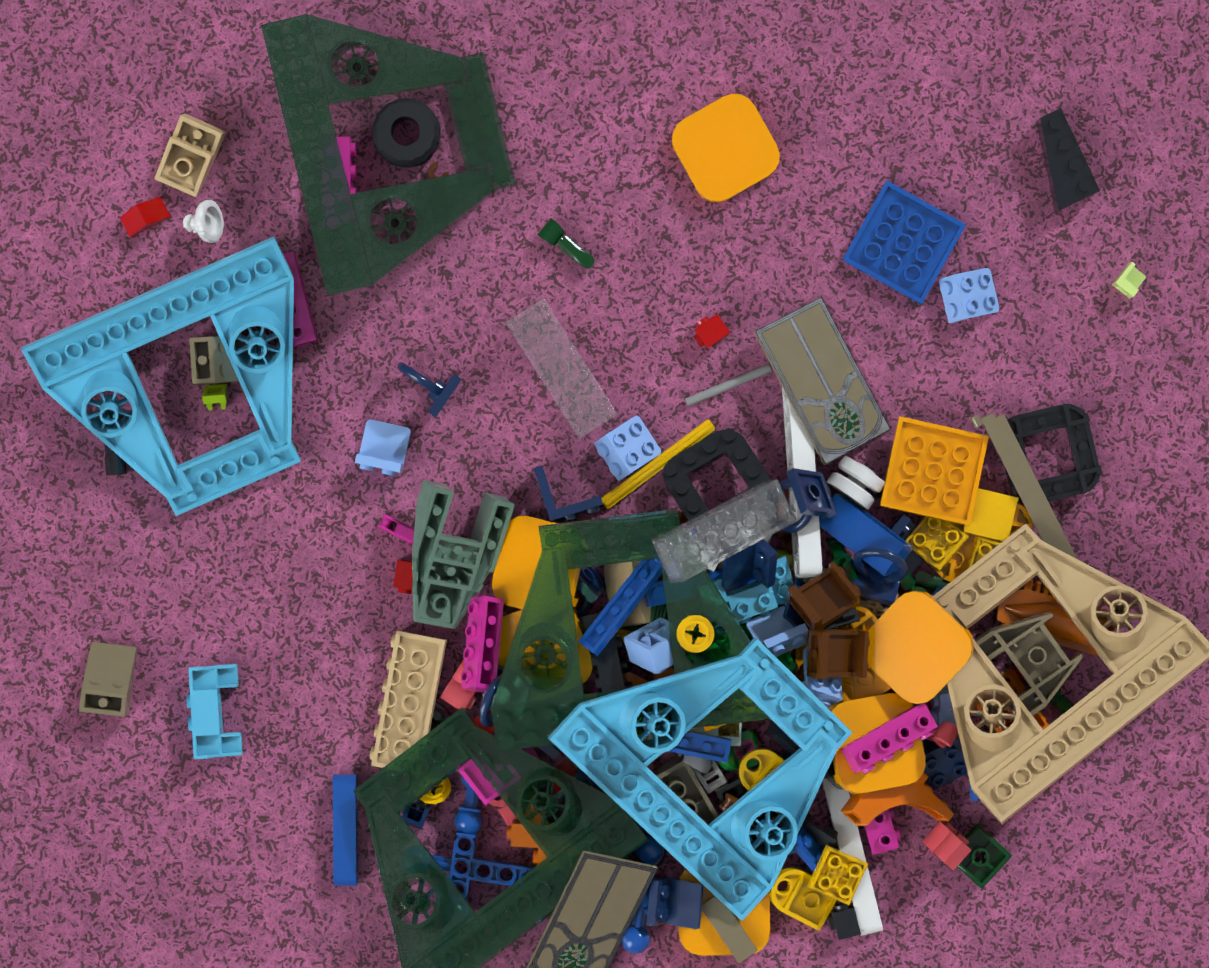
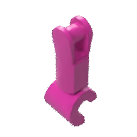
[377,514,414,544]

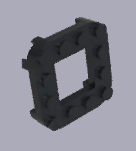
[1004,404,1102,503]
[663,428,773,538]

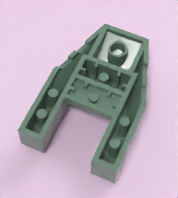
[412,480,515,629]

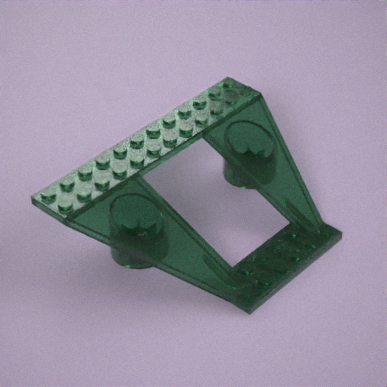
[261,14,516,296]
[491,509,770,751]
[353,707,649,968]

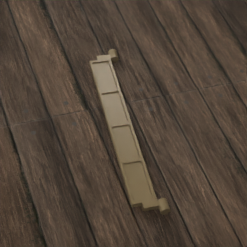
[970,412,1077,559]

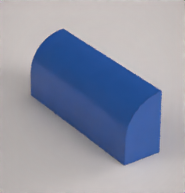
[819,493,913,576]

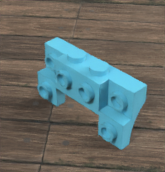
[698,555,793,628]
[187,664,243,759]

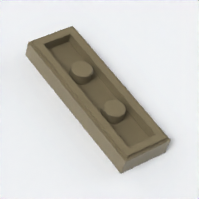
[702,896,758,963]

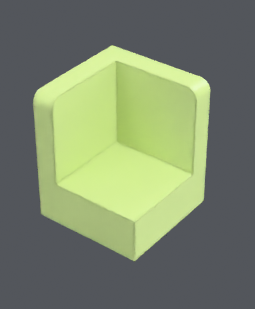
[1111,262,1146,298]

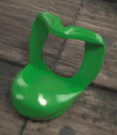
[718,730,759,771]

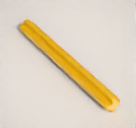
[601,419,715,509]

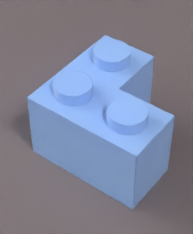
[623,617,680,674]

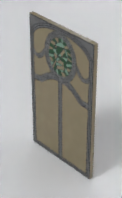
[754,297,891,465]
[527,851,658,968]

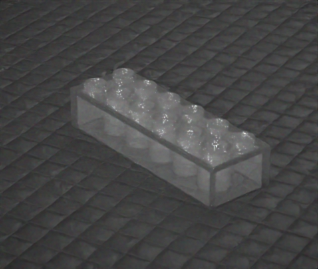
[505,298,618,439]
[651,479,796,583]

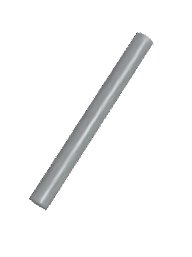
[685,363,772,407]

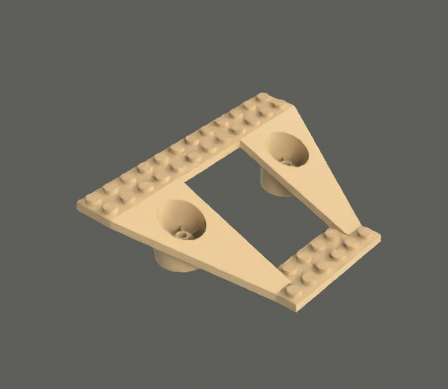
[933,524,1209,824]

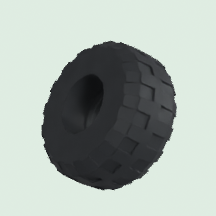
[372,98,441,168]

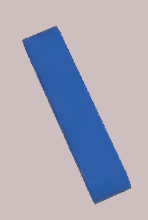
[333,774,358,886]

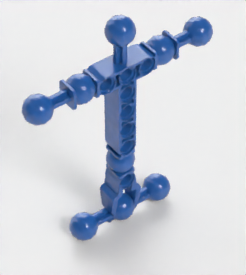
[402,775,664,968]

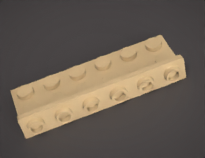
[370,630,447,776]

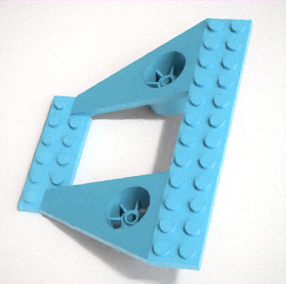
[21,236,301,516]
[548,638,853,921]

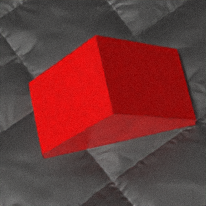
[120,197,171,238]

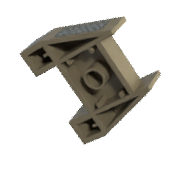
[974,611,1083,716]

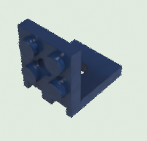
[534,466,603,522]

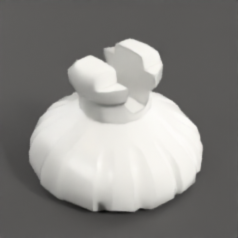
[183,200,224,243]

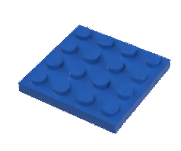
[842,180,966,305]

